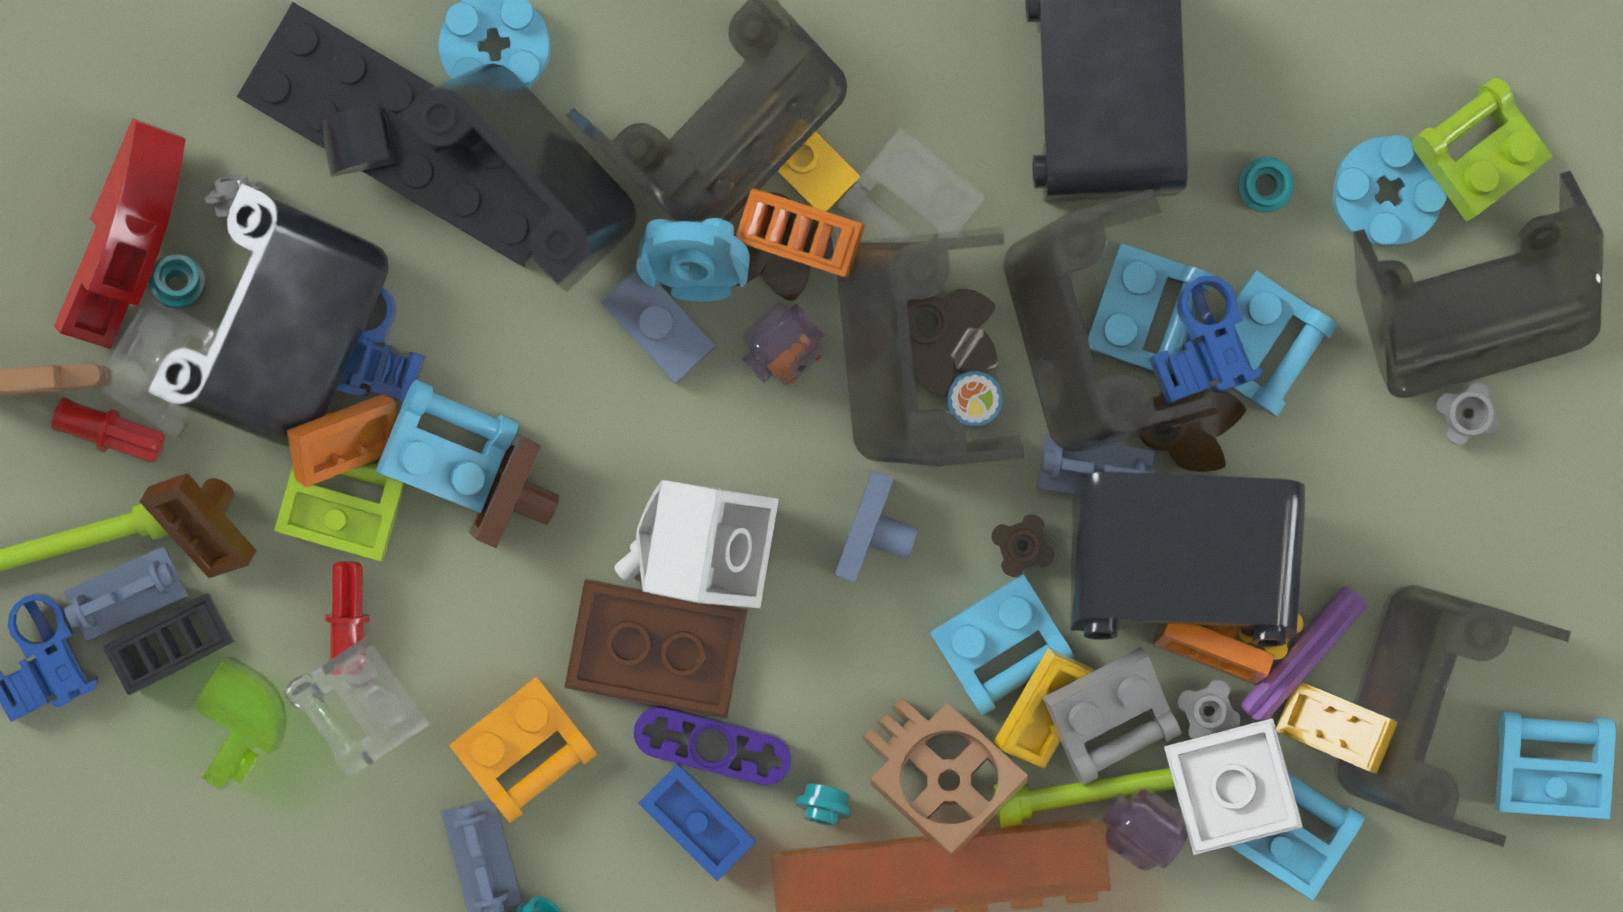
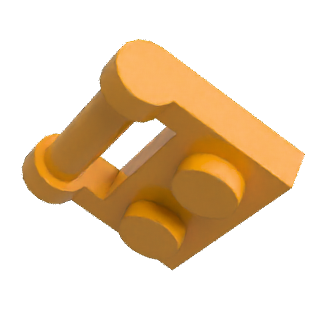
[448,676,597,824]

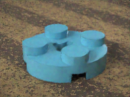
[439,0,551,90]
[1332,135,1447,246]
[636,218,750,302]

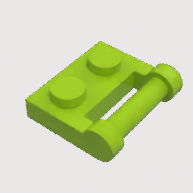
[1412,77,1553,222]
[274,461,407,562]

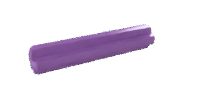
[1241,586,1367,722]

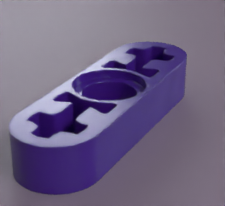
[634,706,791,785]

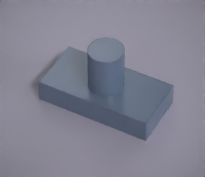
[600,269,716,384]
[834,470,919,583]

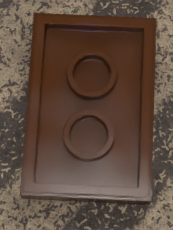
[564,579,748,719]

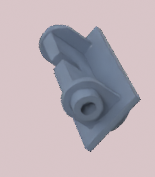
[1037,434,1155,494]
[64,546,188,642]
[441,798,523,912]

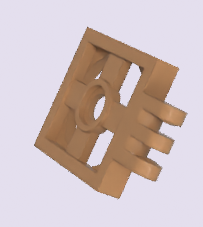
[0,363,113,397]
[862,698,1028,859]

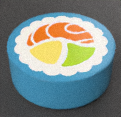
[947,371,1003,427]

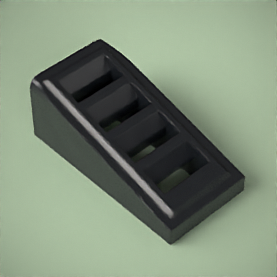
[104,593,234,695]

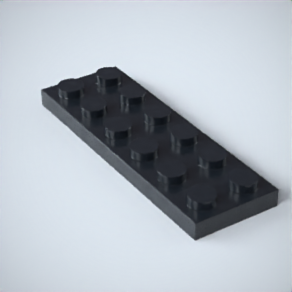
[236,2,551,267]

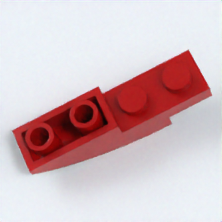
[54,118,186,349]

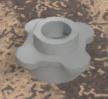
[205,175,263,217]
[1436,382,1500,445]
[1177,679,1241,739]

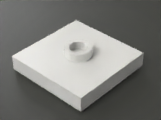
[1164,718,1303,855]

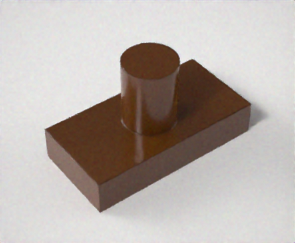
[469,434,559,548]
[139,473,257,578]

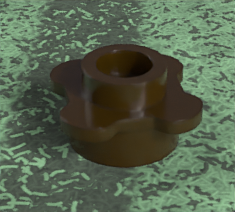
[991,514,1054,577]

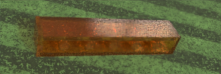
[771,817,1111,912]

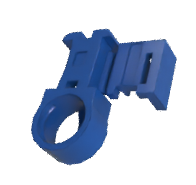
[1149,275,1262,405]
[337,287,425,402]
[0,593,98,722]

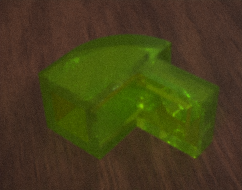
[193,656,287,790]

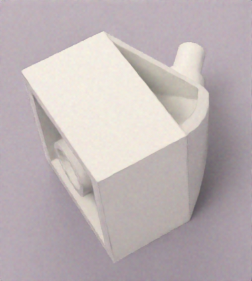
[614,480,779,608]

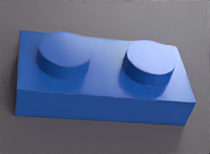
[638,763,757,881]

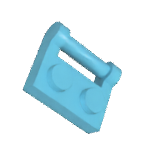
[1083,243,1214,374]
[1219,270,1338,417]
[375,380,518,513]
[929,574,1076,717]
[1495,711,1616,819]
[1229,772,1365,900]

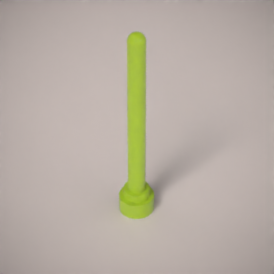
[0,504,170,572]
[993,768,1176,828]

